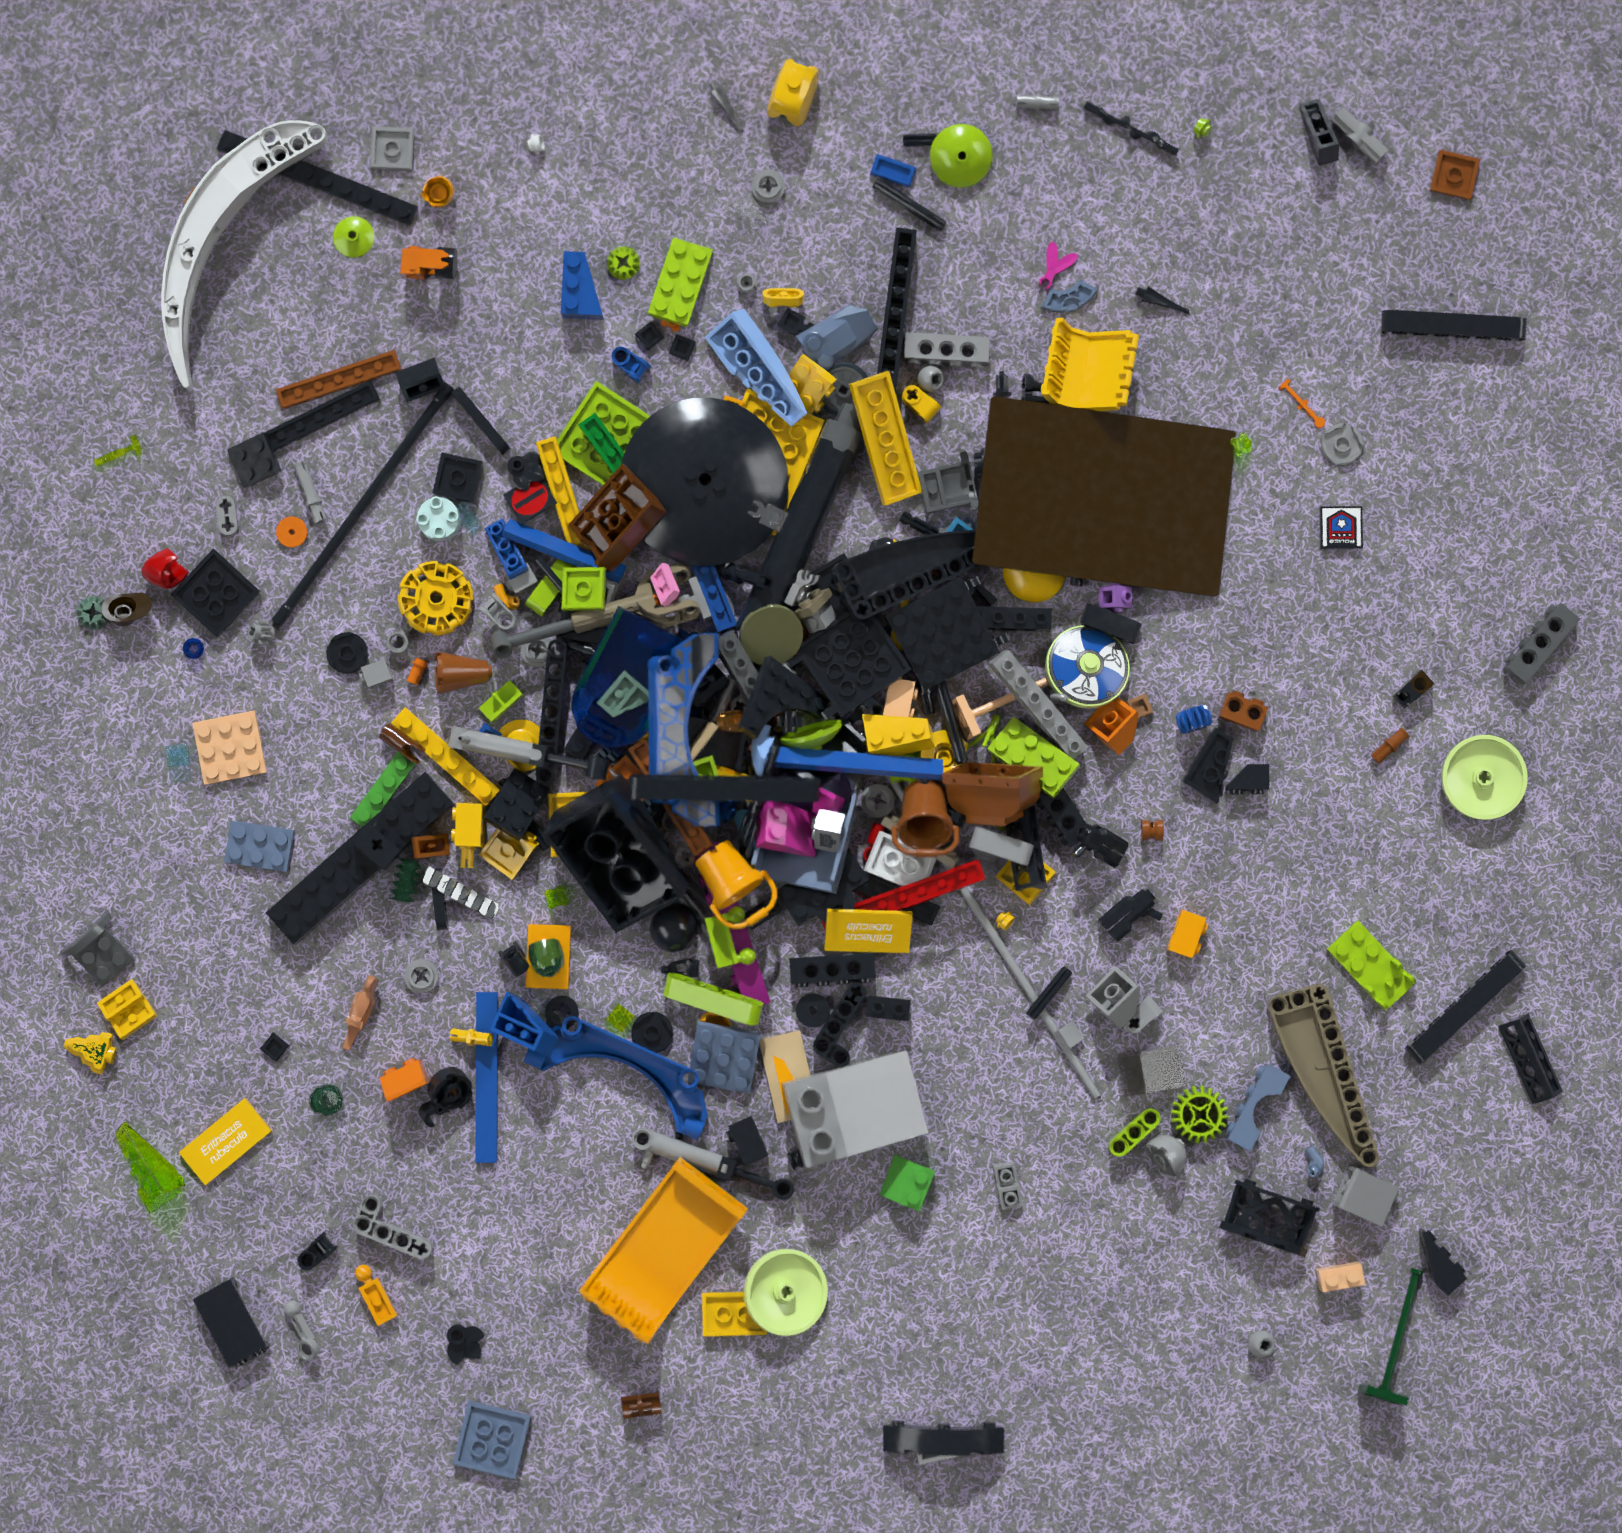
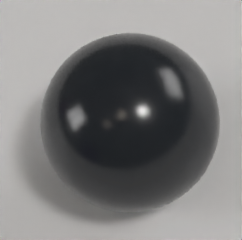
[650,905,697,953]

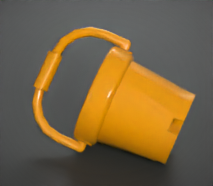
[695,840,777,929]

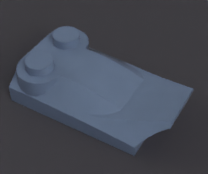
[796,304,878,370]

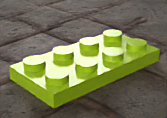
[648,237,713,328]
[987,717,1080,799]

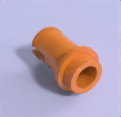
[406,658,428,686]

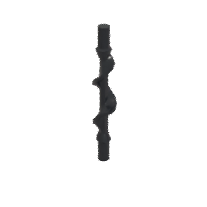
[1083,101,1180,156]

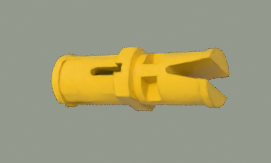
[449,1028,494,1046]

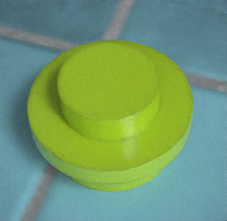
[1193,118,1212,139]

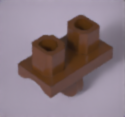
[620,1392,662,1419]

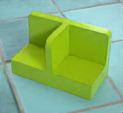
[479,680,524,724]

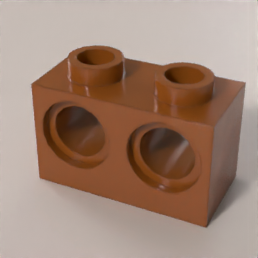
[1218,690,1268,732]

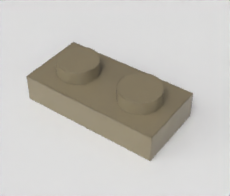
[794,588,833,620]

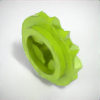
[607,246,640,280]

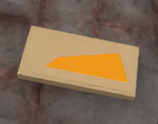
[759,1030,810,1123]

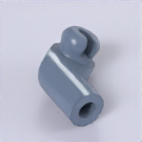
[1304,1145,1324,1178]

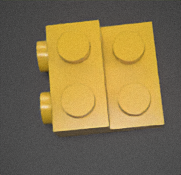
[789,354,837,415]
[479,828,539,880]

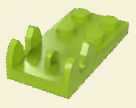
[1327,920,1417,1011]

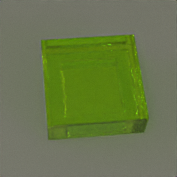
[606,1003,635,1033]

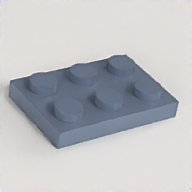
[224,820,295,872]

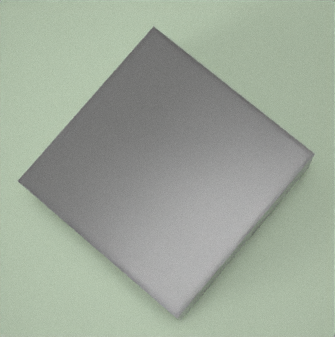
[1055,1021,1084,1050]

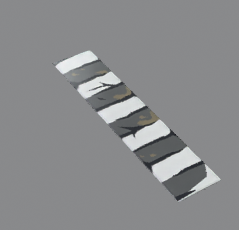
[421,866,499,920]

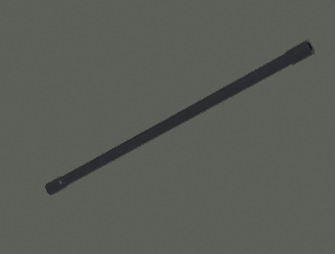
[271,382,455,627]

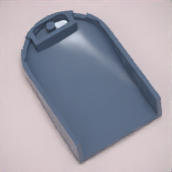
[751,771,856,894]

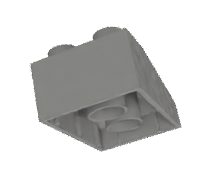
[782,1050,928,1168]

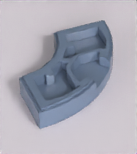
[1041,280,1098,313]

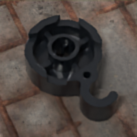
[419,1067,473,1127]

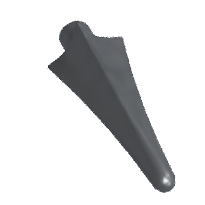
[709,80,744,132]

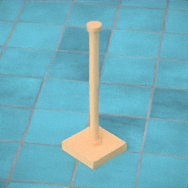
[952,677,1050,741]

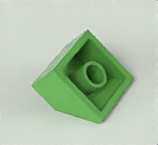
[880,1155,935,1211]

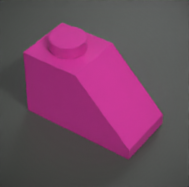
[812,787,846,816]

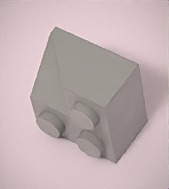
[1085,966,1140,1029]

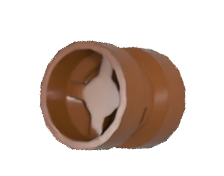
[1141,820,1164,841]

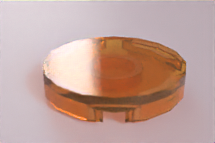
[716,711,743,732]

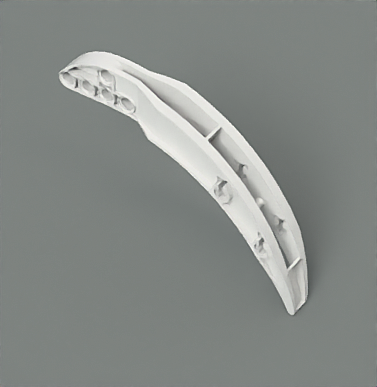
[161,120,328,391]

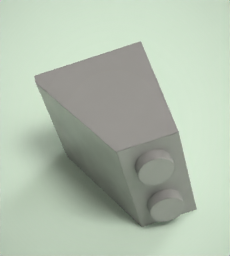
[1332,1165,1400,1227]

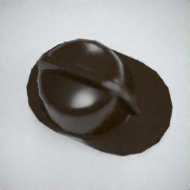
[101,593,152,627]

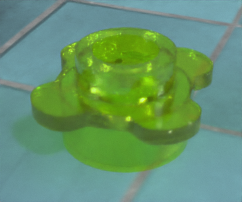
[1230,433,1252,457]
[544,886,568,909]

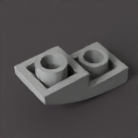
[993,1161,1023,1210]

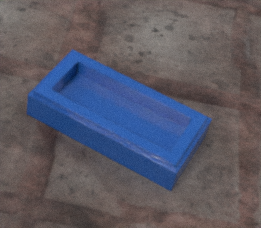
[870,154,916,188]

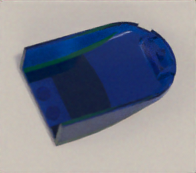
[571,605,685,748]

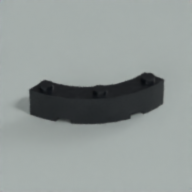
[883,1420,1004,1456]

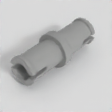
[1016,94,1059,111]

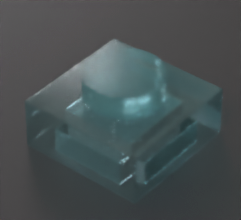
[165,743,190,768]

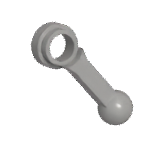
[387,607,420,653]
[284,1300,319,1361]

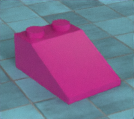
[755,801,817,858]

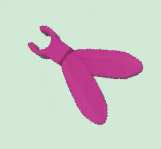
[1038,242,1078,291]

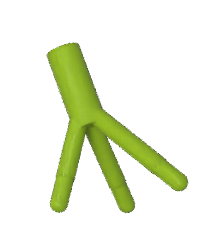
[968,714,1001,764]

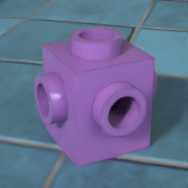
[1099,583,1132,613]

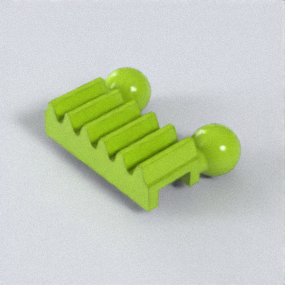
[704,906,756,969]

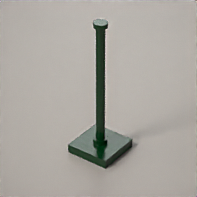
[1358,1268,1423,1406]

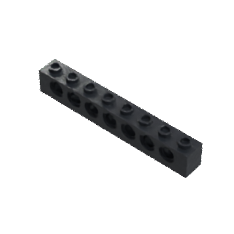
[877,227,917,394]

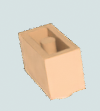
[883,679,918,718]
[1316,1261,1365,1292]

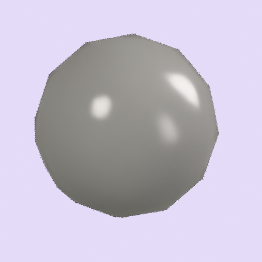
[917,366,944,392]
[1248,1330,1275,1358]

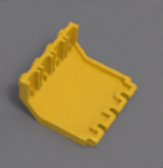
[1041,318,1139,411]

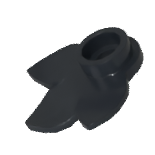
[507,451,546,491]
[447,1324,485,1365]

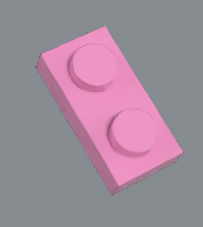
[650,563,680,606]

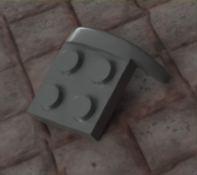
[918,449,978,514]
[60,911,134,987]

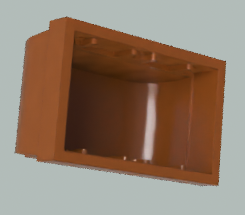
[942,762,1043,826]

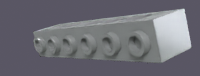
[987,650,1088,760]

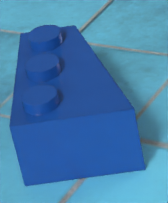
[561,251,604,320]
[490,991,558,1057]

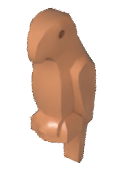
[343,975,379,1051]

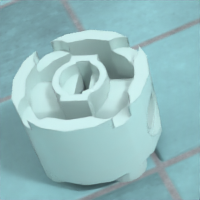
[416,496,461,542]

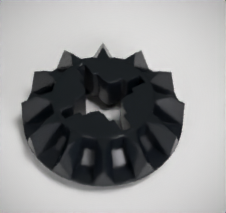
[545,996,579,1029]

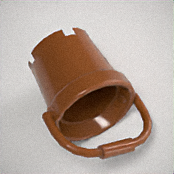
[891,780,959,858]

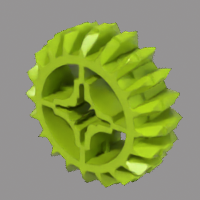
[1171,1085,1229,1143]

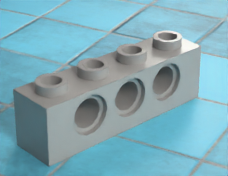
[904,332,990,369]

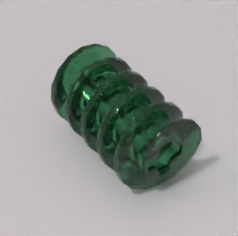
[388,857,423,903]

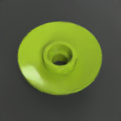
[333,216,375,258]

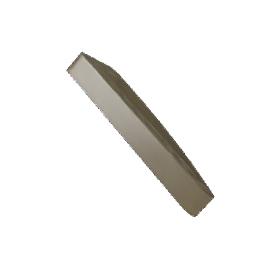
[1267,984,1379,1167]

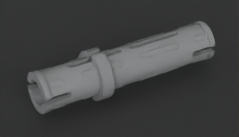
[293,461,327,525]

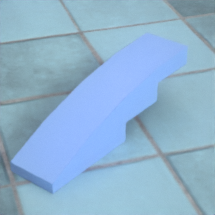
[751,725,774,776]

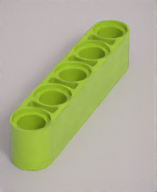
[663,973,763,1025]

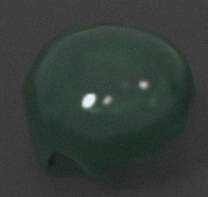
[309,1083,344,1116]

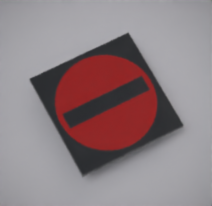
[503,481,557,525]

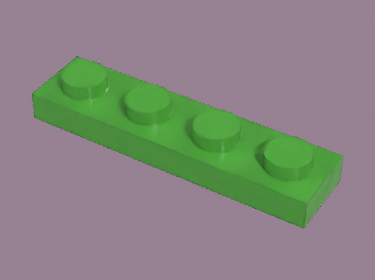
[350,752,416,827]

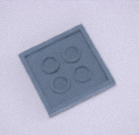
[687,1021,761,1094]
[453,1400,531,1479]

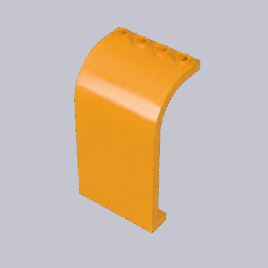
[579,1157,748,1344]

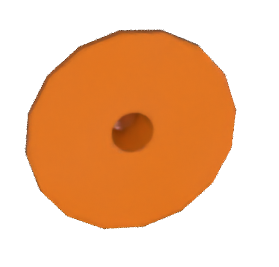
[276,516,307,547]

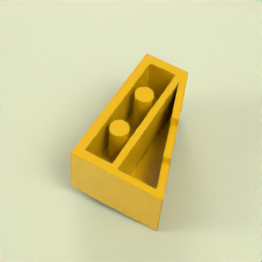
[862,714,935,756]

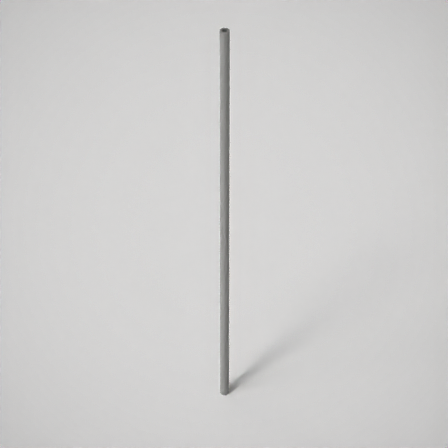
[866,741,1101,1099]

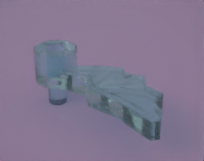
[458,502,479,535]

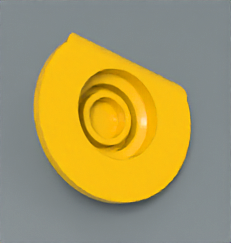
[499,719,546,773]
[920,730,968,782]

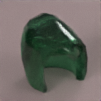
[528,939,564,978]

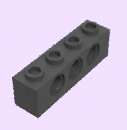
[1503,603,1580,685]
[719,630,758,704]

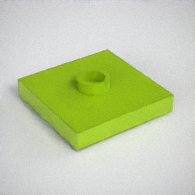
[562,567,606,611]

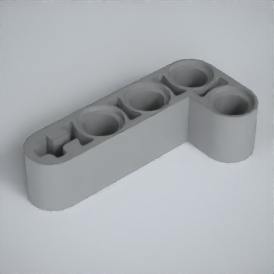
[353,1194,434,1259]

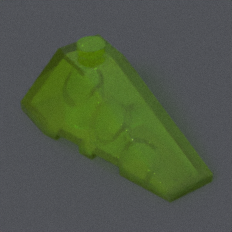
[115,1122,185,1214]

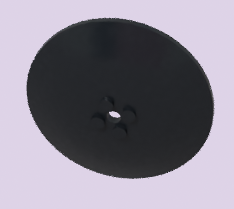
[621,397,788,566]

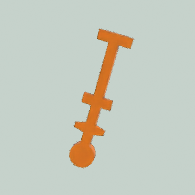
[1278,378,1325,428]

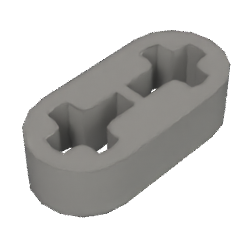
[216,496,239,536]

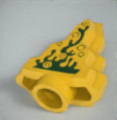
[63,1032,117,1075]

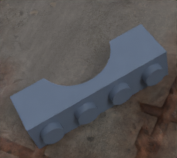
[1225,1063,1290,1151]

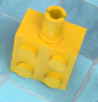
[451,803,486,868]

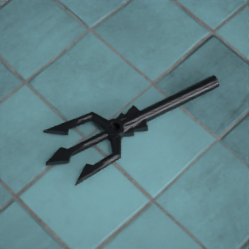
[736,744,781,858]

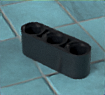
[1080,603,1142,644]

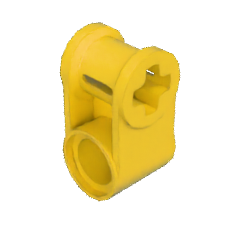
[902,385,942,424]

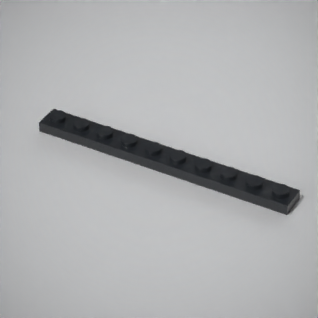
[216,130,418,226]

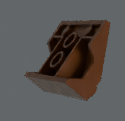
[569,464,667,572]

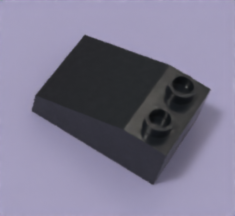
[542,774,689,933]

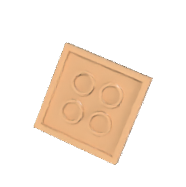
[192,710,267,785]

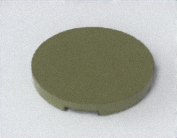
[739,604,803,665]

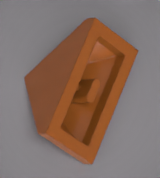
[412,834,450,860]

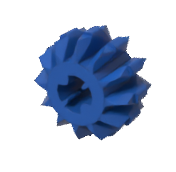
[1176,705,1212,734]

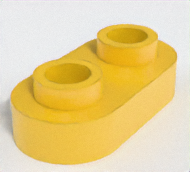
[762,288,804,308]

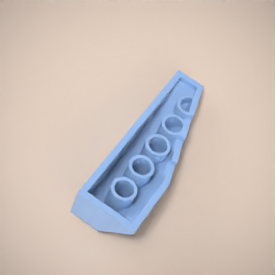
[705,309,807,426]

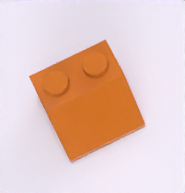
[380,1057,430,1102]

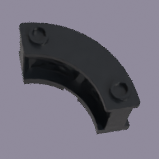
[1219,1178,1320,1257]

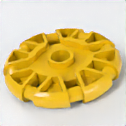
[397,561,474,636]

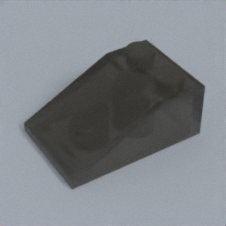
[1117,1044,1186,1097]

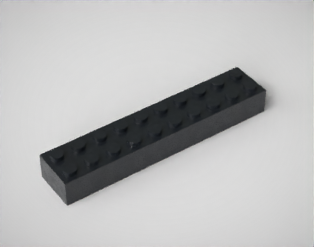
[265,772,456,945]

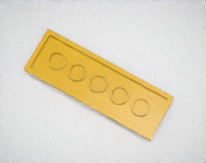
[849,371,922,506]

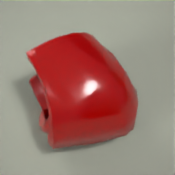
[141,548,189,589]

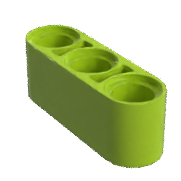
[525,559,576,617]
[1108,1108,1161,1157]

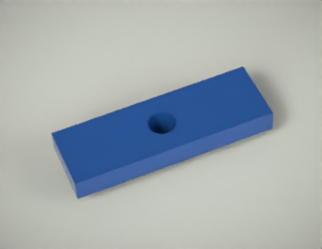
[484,518,529,580]

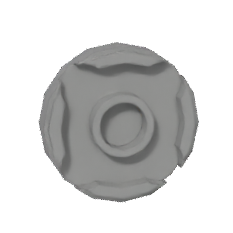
[1321,423,1364,466]

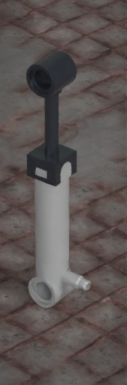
[448,726,610,781]
[632,1128,794,1200]

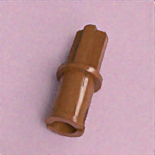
[1371,727,1410,764]

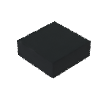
[635,321,664,351]
[669,334,696,362]
[260,1032,290,1062]

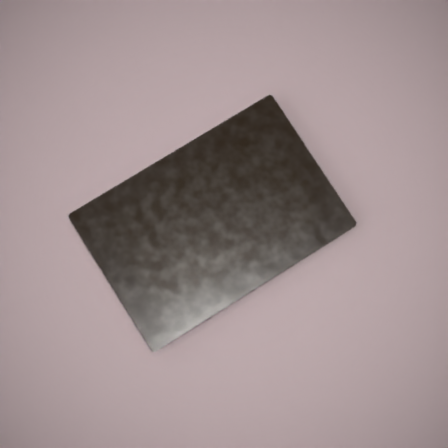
[972,396,1236,597]

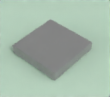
[370,127,415,171]

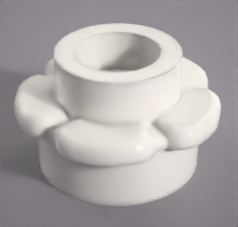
[528,134,545,154]

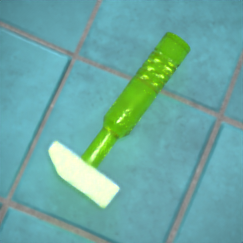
[93,434,142,467]

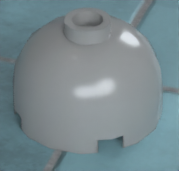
[1145,1135,1187,1178]

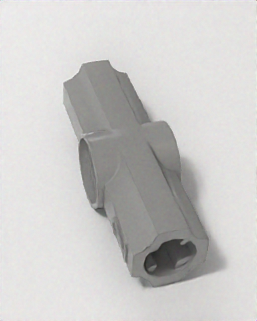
[1330,107,1389,164]

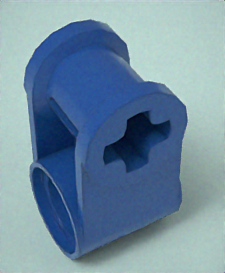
[611,346,652,384]

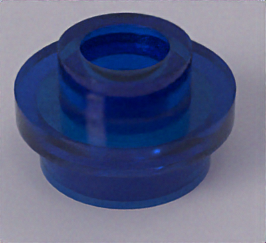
[183,638,204,659]

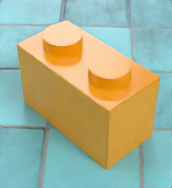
[1167,910,1208,958]

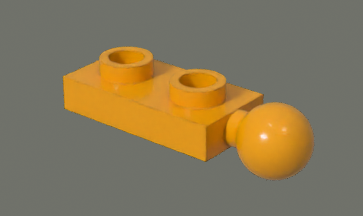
[355,1265,398,1326]

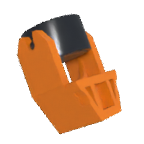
[400,246,458,280]

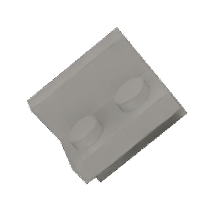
[677,576,713,623]

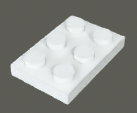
[864,831,936,886]

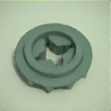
[76,596,109,630]

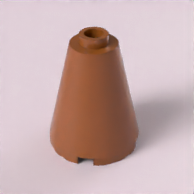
[434,652,492,694]

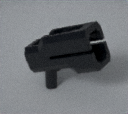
[1072,822,1128,868]
[1098,889,1163,942]

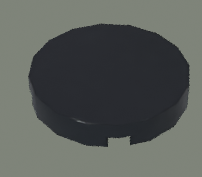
[326,632,369,674]
[631,1012,673,1053]

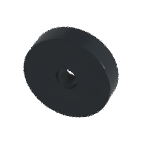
[796,993,830,1027]

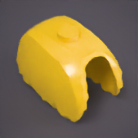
[767,58,819,127]

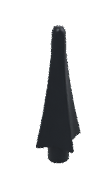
[1135,286,1190,314]

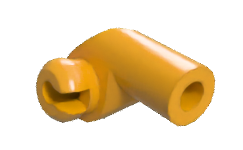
[493,584,520,610]

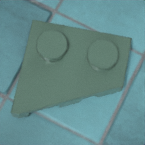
[596,671,648,717]

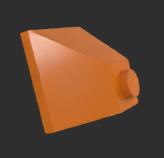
[1083,697,1139,755]

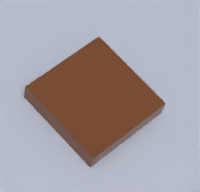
[1429,149,1480,201]

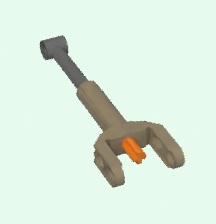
[491,564,701,658]

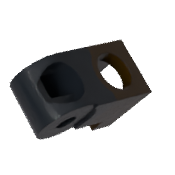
[1393,670,1435,709]

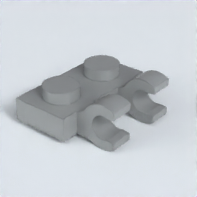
[784,570,821,606]

